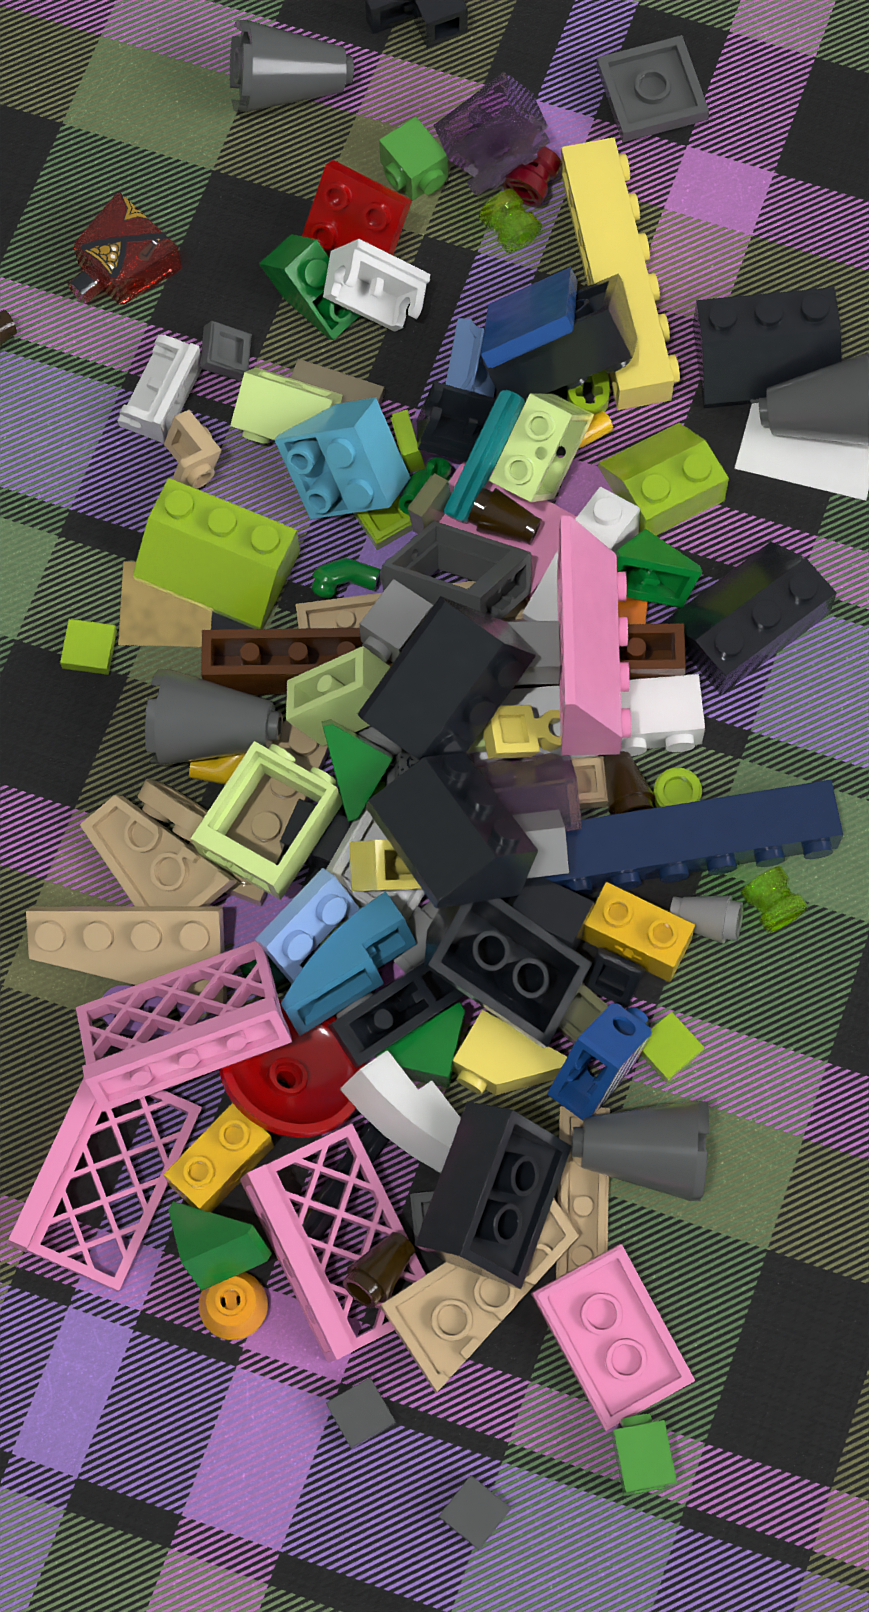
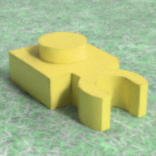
[483,705,561,759]

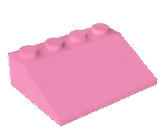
[557,516,631,755]

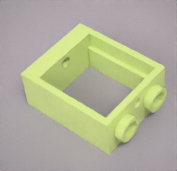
[489,393,594,502]
[190,741,343,900]

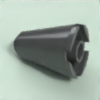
[230,20,354,112]
[759,352,869,445]
[145,669,283,765]
[571,1100,709,1201]

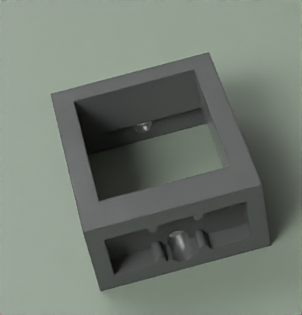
[380,521,531,620]

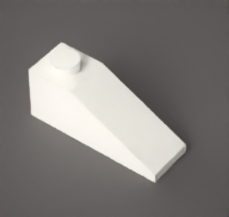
[523,487,640,621]

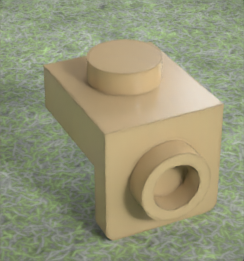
[164,410,222,489]

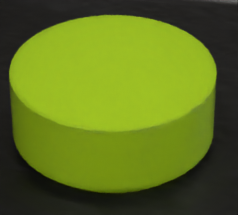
[653,768,702,808]

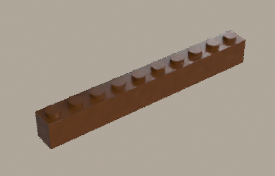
[201,623,686,695]

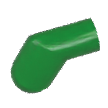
[399,457,451,515]
[311,558,381,598]

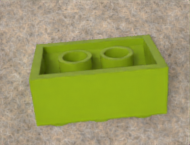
[133,477,300,629]

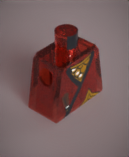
[68,192,182,305]

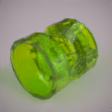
[479,189,542,254]
[741,866,808,934]

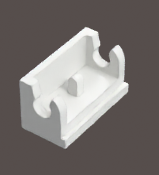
[323,239,430,332]
[117,335,202,443]

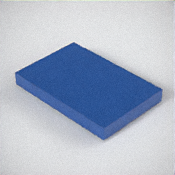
[481,267,578,368]

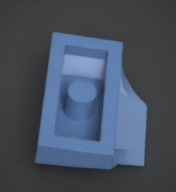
[446,318,495,397]

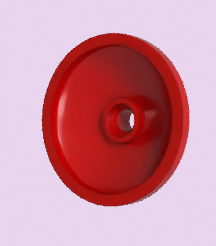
[219,1000,365,1138]

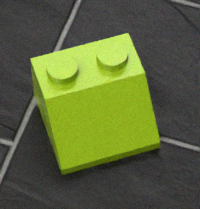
[598,423,729,535]

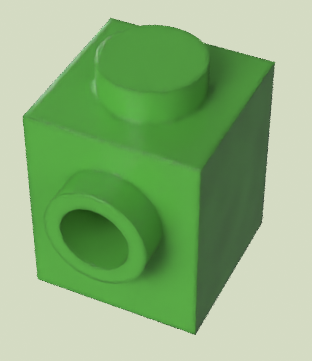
[379,116,448,201]

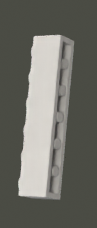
[467,674,705,766]

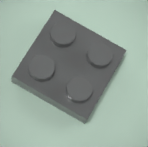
[596,35,709,143]

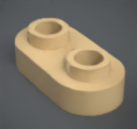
[138,779,208,842]

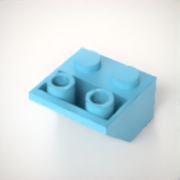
[274,397,411,519]

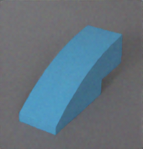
[281,891,417,1036]

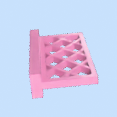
[76,941,292,1112]
[8,1078,202,1292]
[240,1124,426,1363]

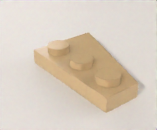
[80,795,238,906]

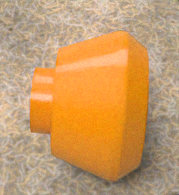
[199,1272,268,1340]

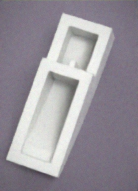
[340,1050,461,1173]

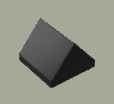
[584,947,646,1008]

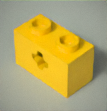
[582,882,695,982]
[163,1103,274,1212]

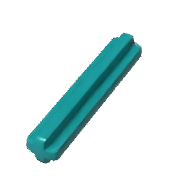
[444,390,525,523]

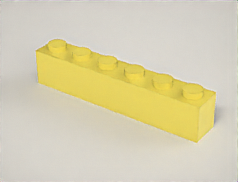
[560,137,680,411]

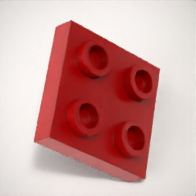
[302,160,412,258]

